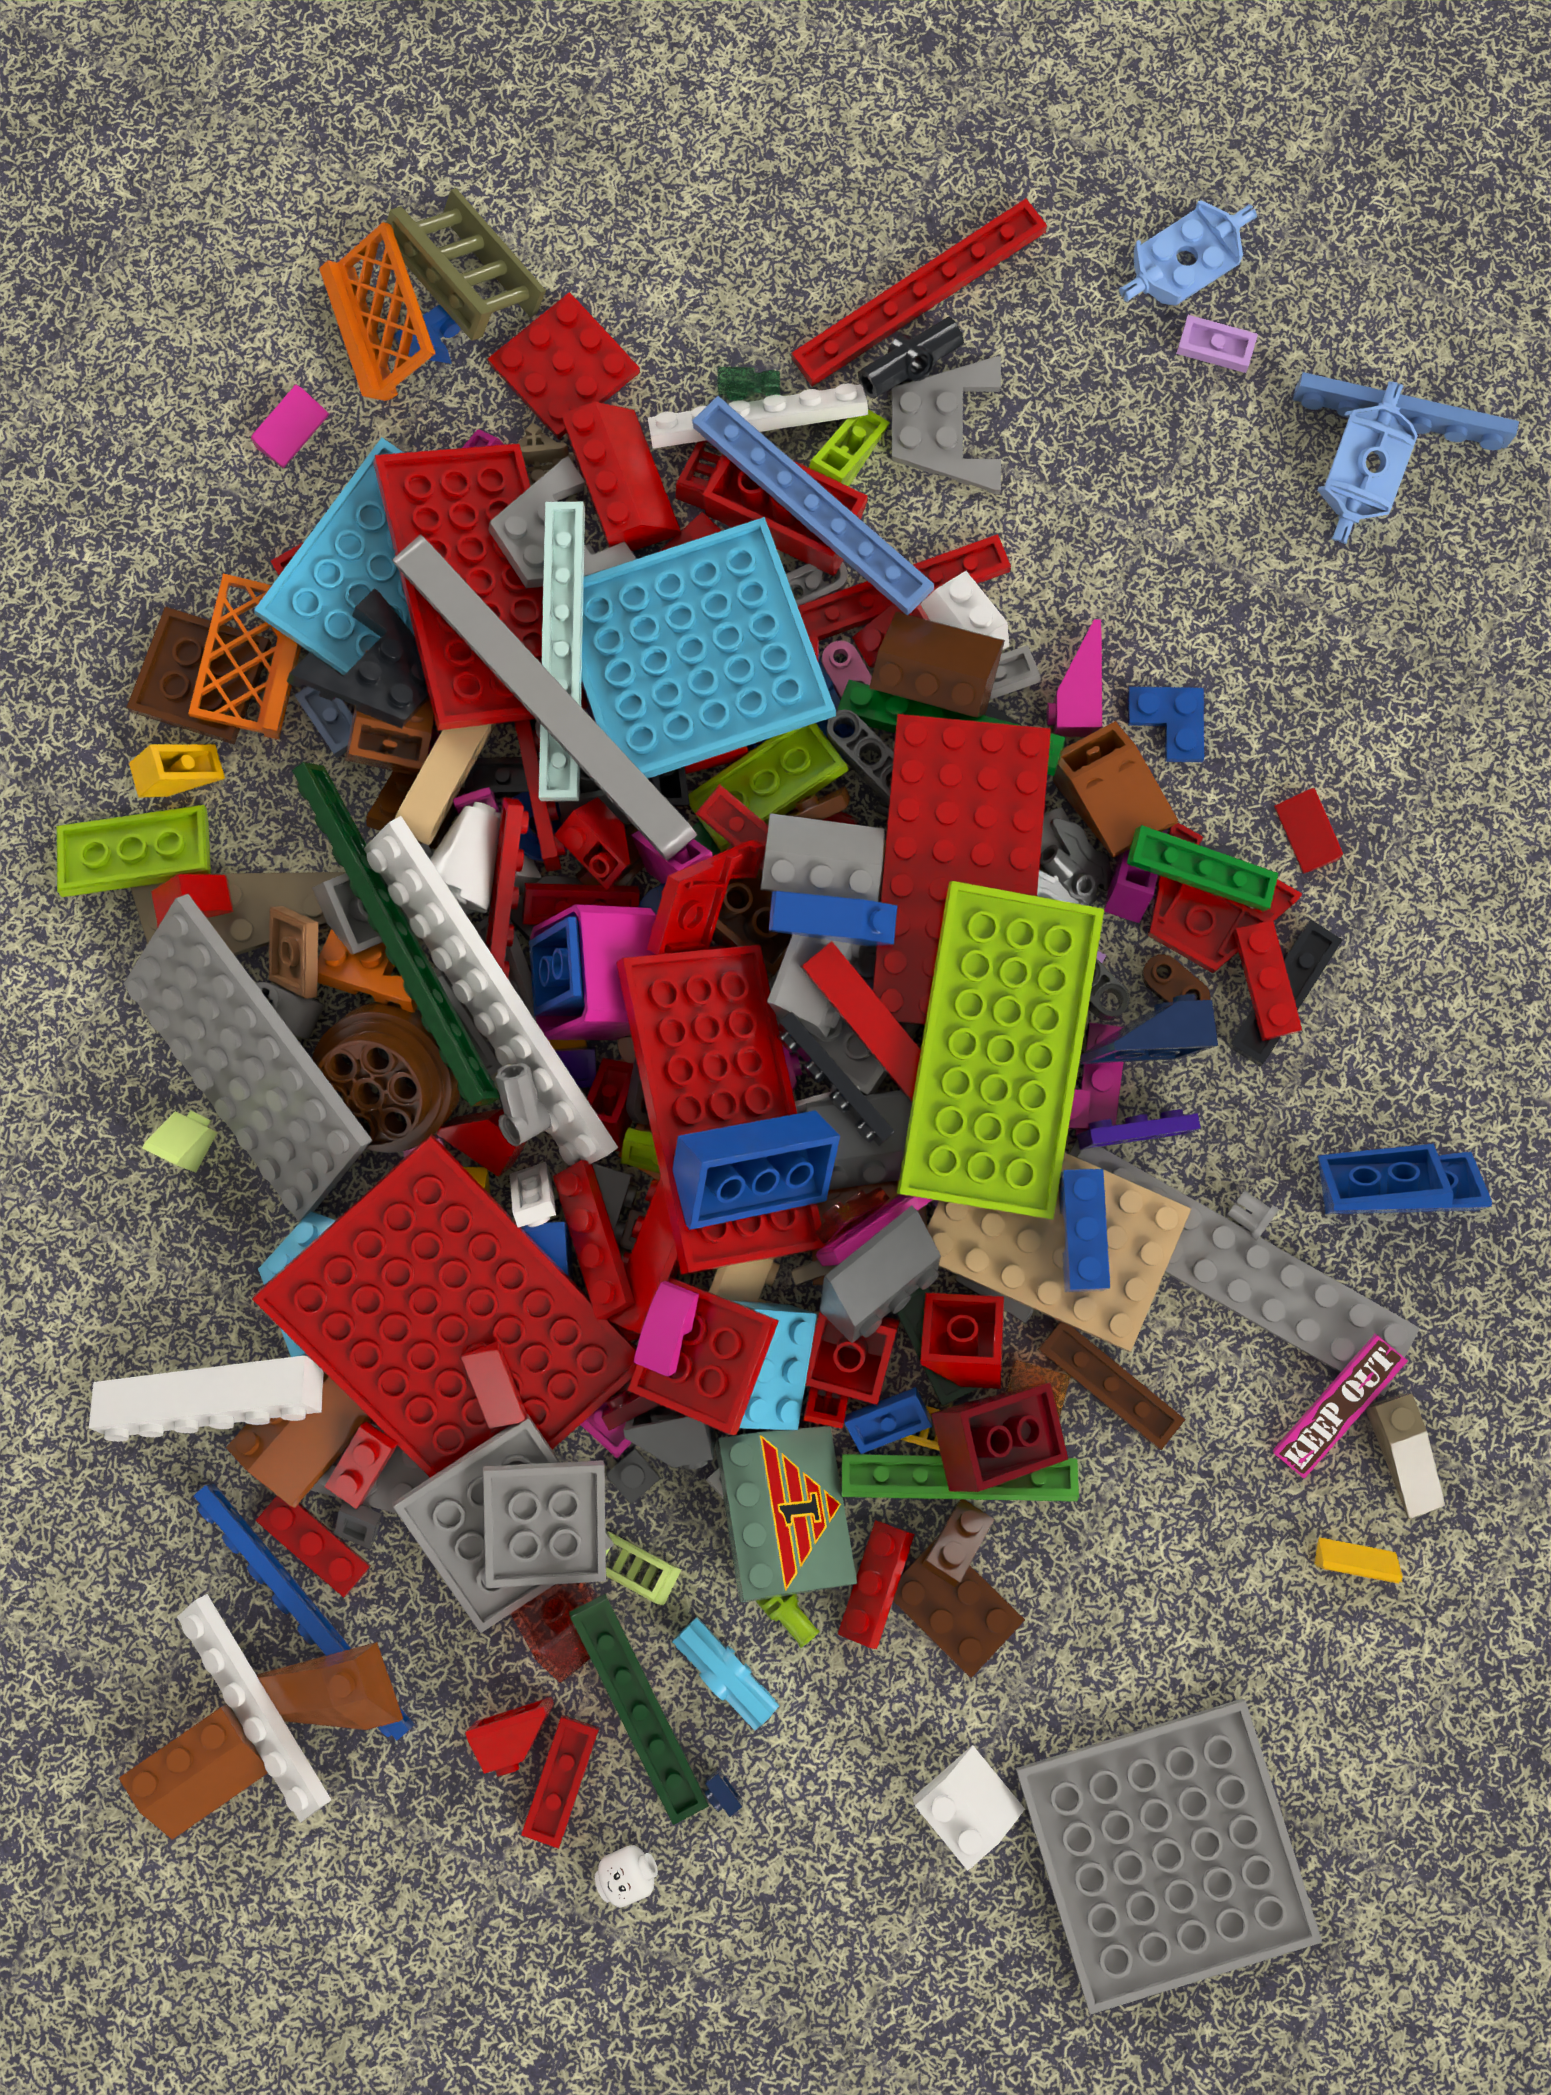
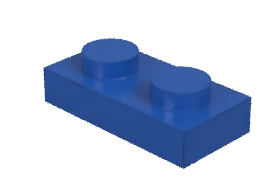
[844,1387,932,1454]

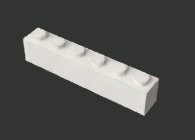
[89,1355,324,1442]

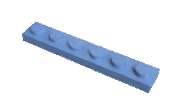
[1293,372,1519,450]

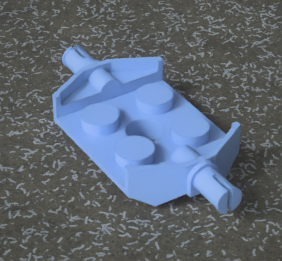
[1119,200,1257,306]
[1317,381,1418,544]

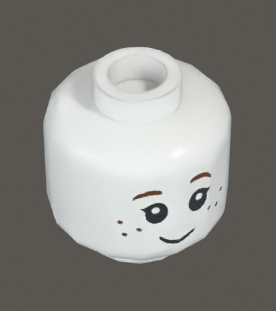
[595,1845,658,1908]

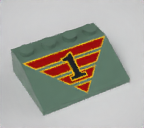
[715,1426,857,1603]

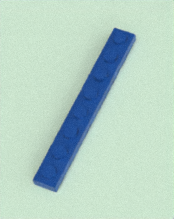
[193,1484,415,1741]

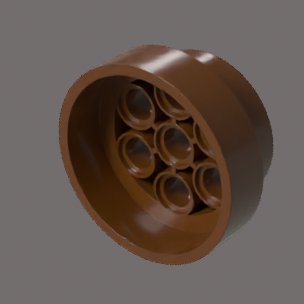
[312,1002,461,1153]

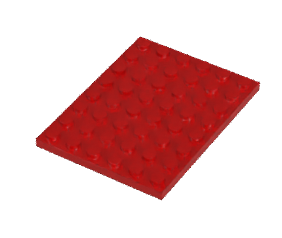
[252,1134,637,1477]

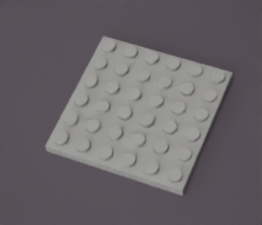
[1015,1698,1322,2015]

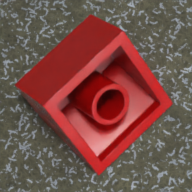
[920,1293,1004,1389]
[805,1312,900,1405]

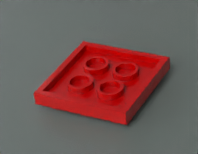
[487,292,640,440]
[628,1277,779,1435]

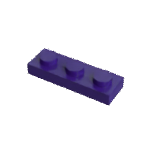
[1077,1109,1201,1150]

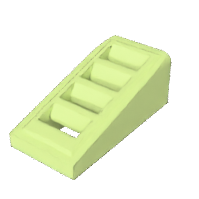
[606,1531,681,1605]

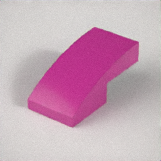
[634,1281,699,1377]

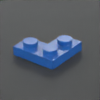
[1128,687,1204,763]

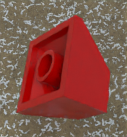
[465,1697,554,1777]

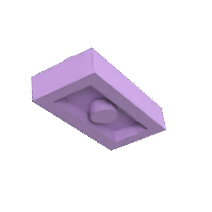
[1176,315,1258,373]

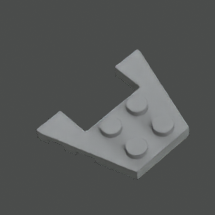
[891,356,1001,494]
[489,457,636,588]

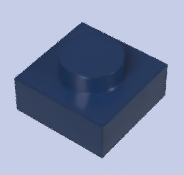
[704,1768,743,1817]

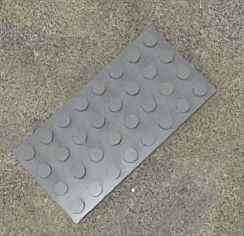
[123,894,372,1222]

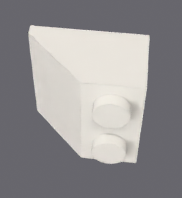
[913,1745,1025,1871]

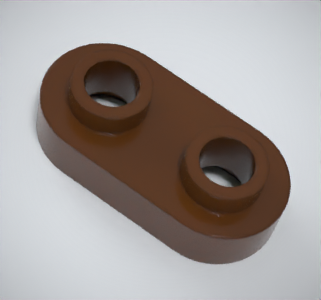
[1142,954,1211,1003]

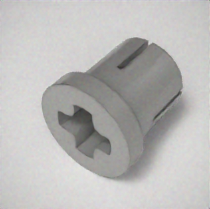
[1227,1190,1279,1241]

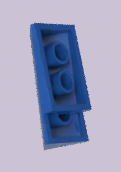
[1318,1144,1492,1214]

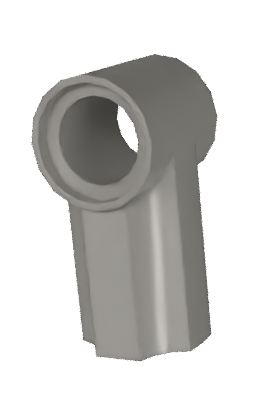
[495,1063,551,1146]

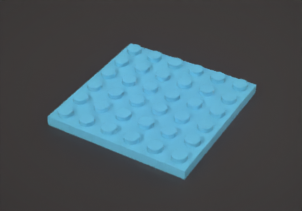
[582,517,836,779]

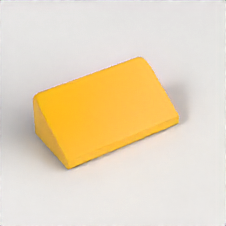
[1314,1537,1403,1584]

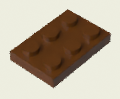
[893,1536,1025,1678]

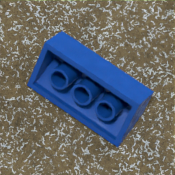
[672,1110,840,1230]

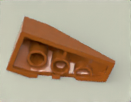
[256,1642,403,1730]

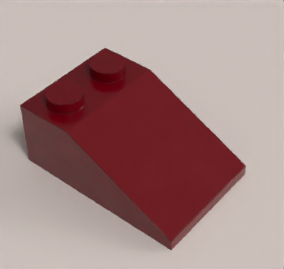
[931,1382,1068,1492]

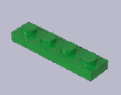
[1127,825,1279,911]

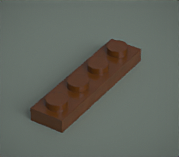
[1037,1321,1186,1450]

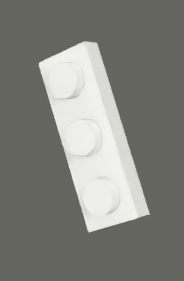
[510,1162,556,1228]

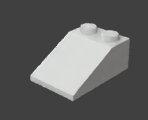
[921,571,1009,650]

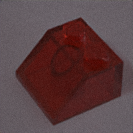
[511,1582,599,1683]

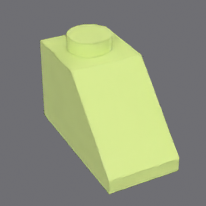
[142,1110,218,1173]

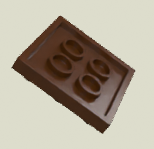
[126,607,272,745]

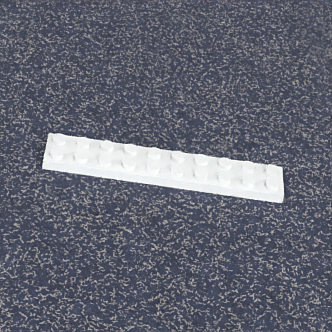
[364,816,618,1166]

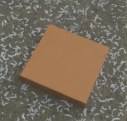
[269,906,318,999]

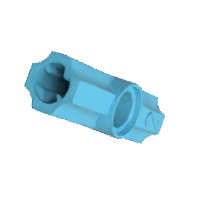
[672,1617,779,1730]

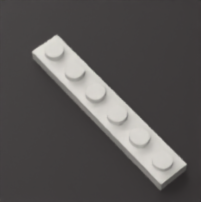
[648,383,868,449]
[177,1594,331,1823]

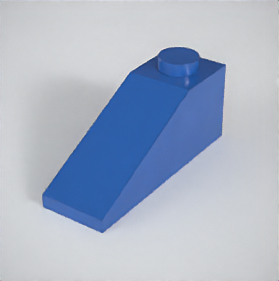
[769,891,898,947]

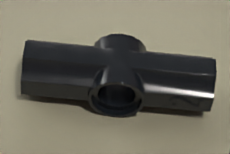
[857,316,964,399]

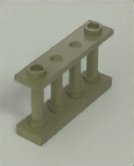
[386,188,546,341]

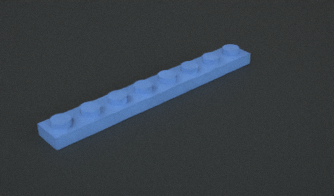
[692,396,934,616]

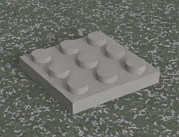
[483,1460,606,1588]

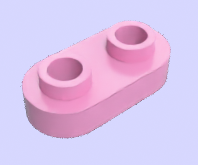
[822,641,872,699]

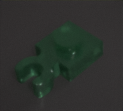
[718,366,780,401]

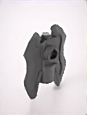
[1037,818,1112,905]

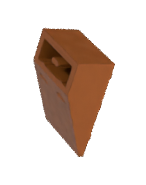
[345,650,434,776]
[1053,721,1178,858]

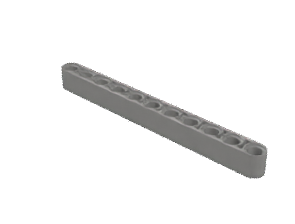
[392,535,697,861]

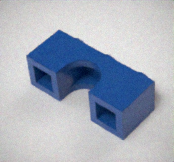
[1059,1169,1110,1292]

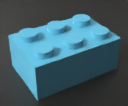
[730,1300,817,1430]

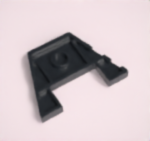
[287,588,430,729]

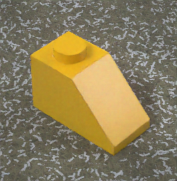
[129,744,225,798]

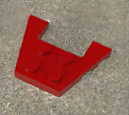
[1147,823,1302,973]
[647,840,766,955]

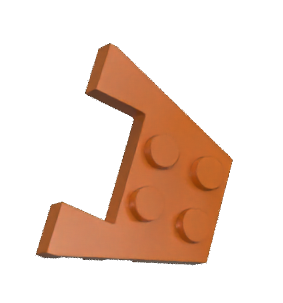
[317,929,417,1012]

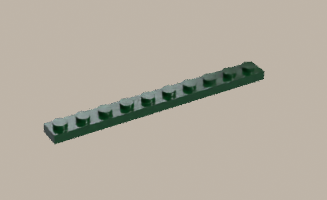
[292,762,500,1107]

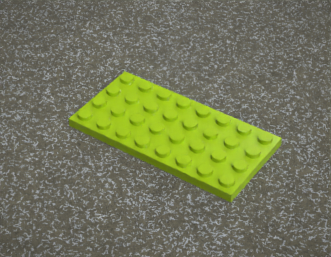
[897,881,1104,1220]

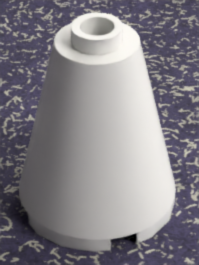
[430,802,501,913]

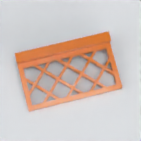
[319,222,436,401]
[188,573,302,739]

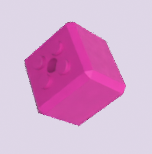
[530,905,657,1040]

